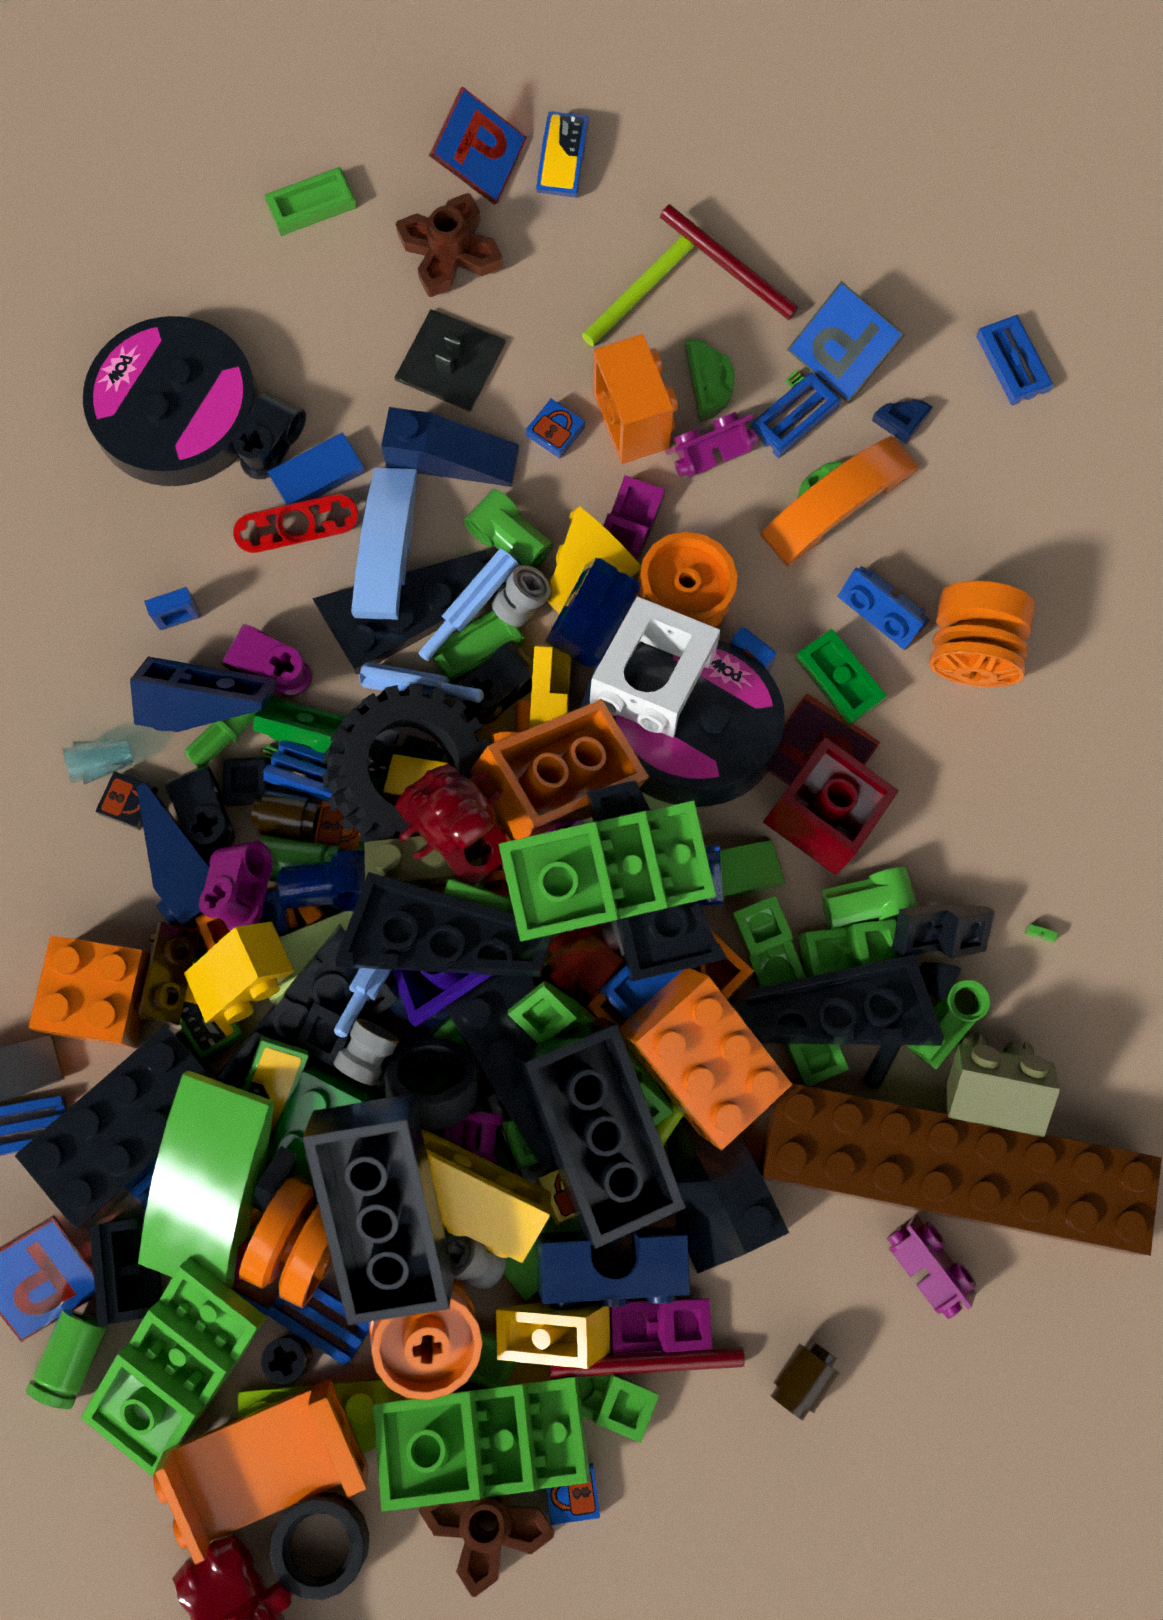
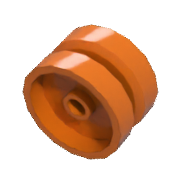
[633,531,738,629]
[239,1177,333,1308]
[369,1278,483,1400]

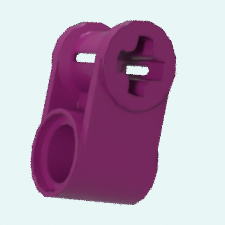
[221,624,312,697]
[199,840,273,931]
[443,1112,503,1165]

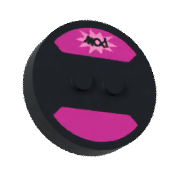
[83,316,259,486]
[612,640,785,807]

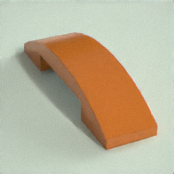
[760,436,919,567]

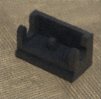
[89,1218,163,1326]

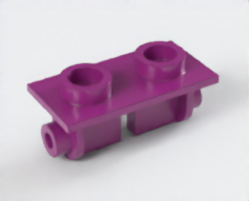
[665,411,758,478]
[887,1214,976,1319]

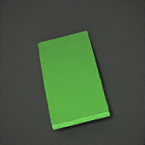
[499,801,716,942]
[138,1070,274,1289]
[81,1257,267,1477]
[373,1377,591,1512]

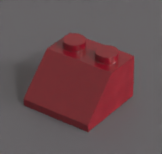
[763,737,899,876]

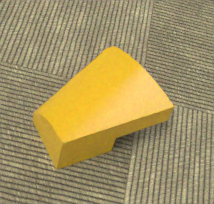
[546,506,641,628]
[529,644,573,729]

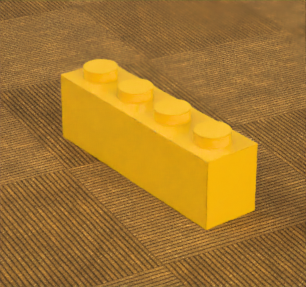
[421,1129,551,1263]

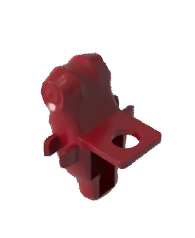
[395,764,508,886]
[172,1534,294,1620]

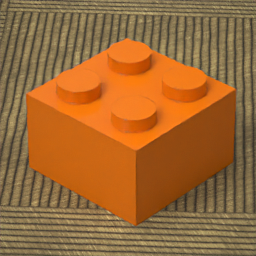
[593,334,678,464]
[28,935,149,1049]

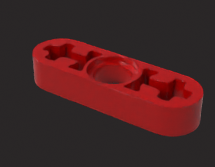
[233,493,358,553]

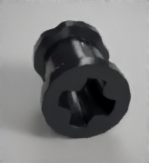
[261,1334,313,1384]

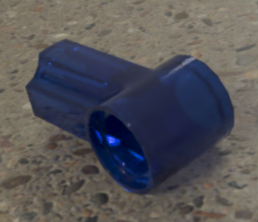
[277,850,365,911]

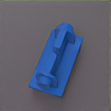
[837,566,930,650]

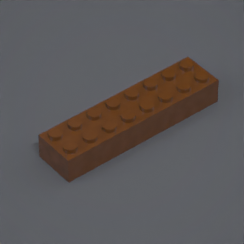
[759,1083,1162,1256]

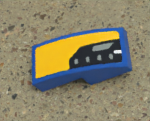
[536,111,589,198]

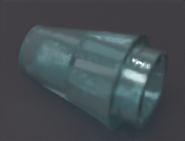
[63,738,134,785]

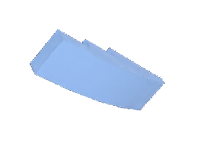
[351,468,418,620]

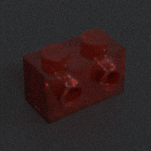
[548,927,623,1005]

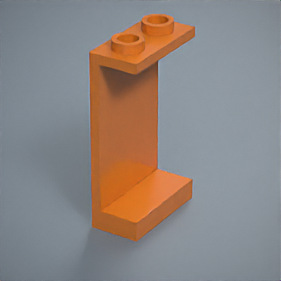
[153,1378,369,1564]

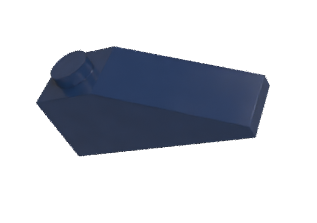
[381,407,519,487]
[130,656,277,732]
[136,782,217,927]

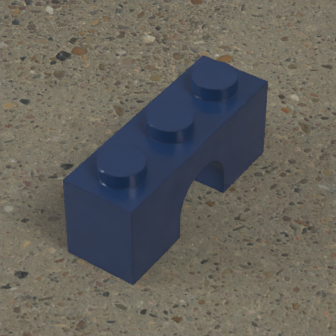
[536,1225,689,1310]

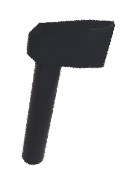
[863,962,961,1089]

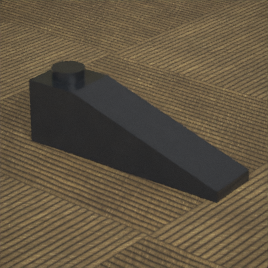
[659,1085,789,1274]

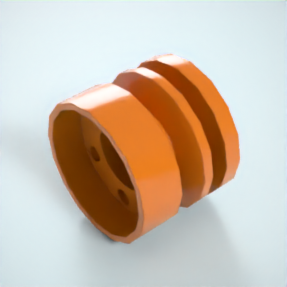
[929,580,1035,688]

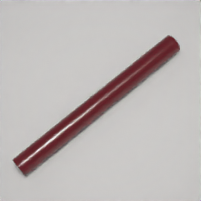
[660,204,799,320]
[549,1347,745,1379]

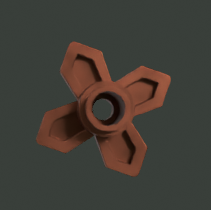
[396,193,503,297]
[419,1494,555,1597]

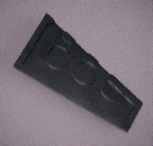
[733,954,944,1046]

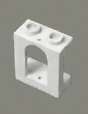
[590,596,720,738]

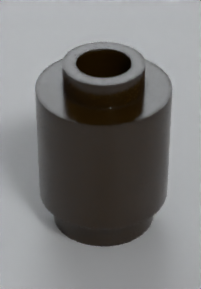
[251,790,321,841]
[771,1341,840,1420]

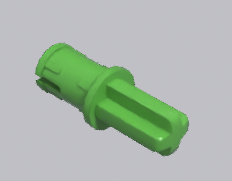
[185,711,258,767]

